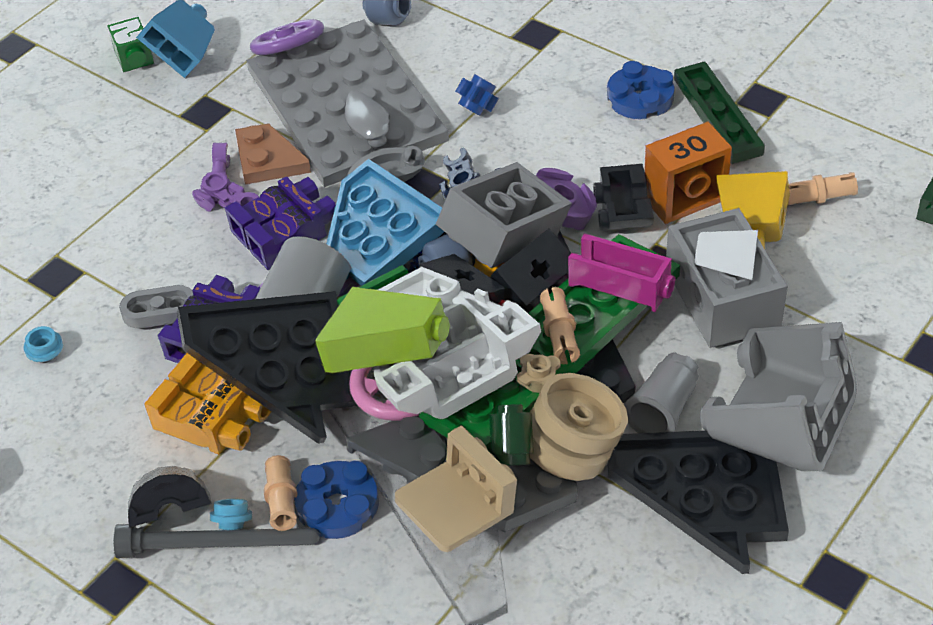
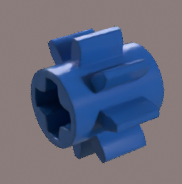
[455,74,499,116]

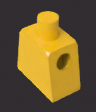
[717,171,790,249]

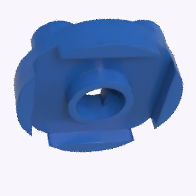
[607,61,675,119]
[294,461,379,539]

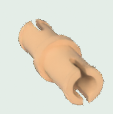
[788,172,858,206]
[540,287,580,364]
[263,455,297,531]

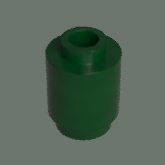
[489,404,534,466]

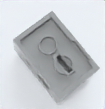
[666,208,788,348]

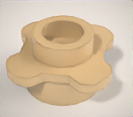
[517,354,561,393]

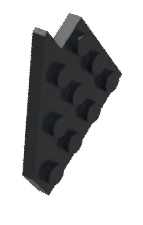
[177,291,357,444]
[607,431,789,574]

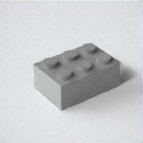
[435,162,572,268]

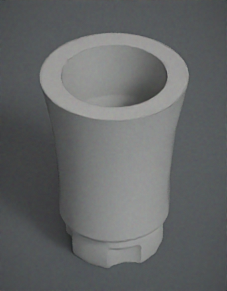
[624,352,699,433]

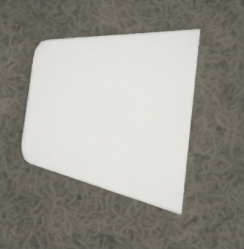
[695,230,758,280]

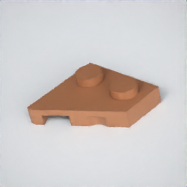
[235,123,311,185]

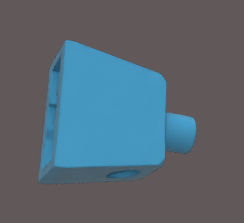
[136,0,215,78]

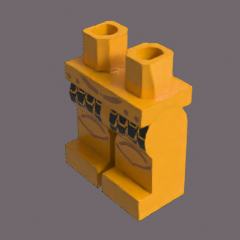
[144,353,271,455]

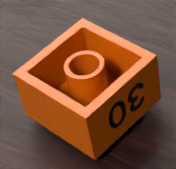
[644,121,732,224]

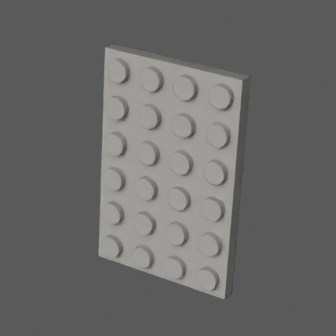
[246,19,449,187]

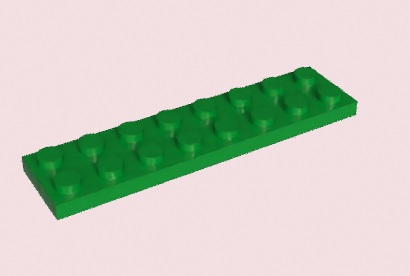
[419,234,680,453]

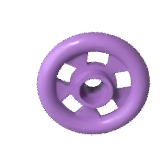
[250,19,324,55]

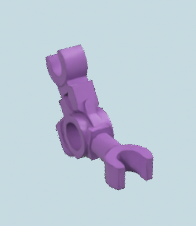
[192,143,259,212]

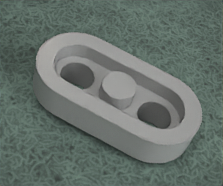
[119,285,193,328]

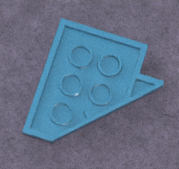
[326,159,444,286]

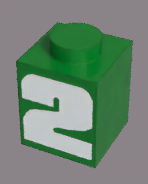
[107,17,154,73]

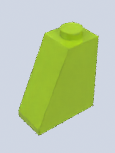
[315,287,450,373]

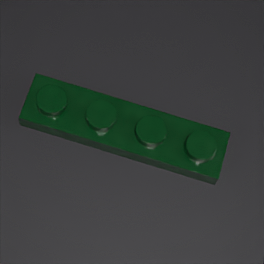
[674,61,765,164]

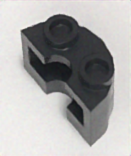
[593,163,654,231]
[128,466,212,528]

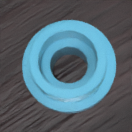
[23,326,63,362]
[210,499,252,530]

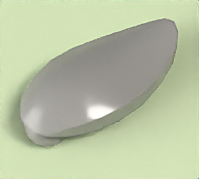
[345,91,389,148]
[348,146,425,182]

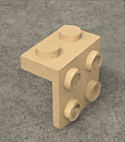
[395,425,517,552]

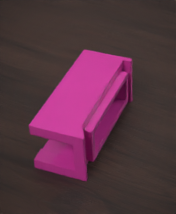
[568,233,675,312]

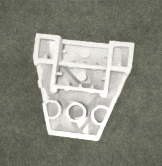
[373,267,541,419]

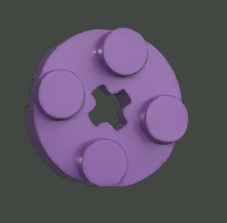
[535,168,597,230]

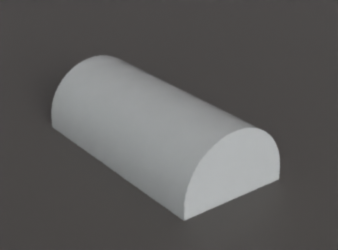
[255,237,352,299]

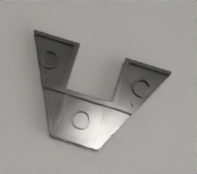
[347,416,578,533]

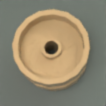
[530,373,628,481]

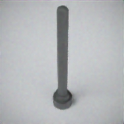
[113,524,320,558]

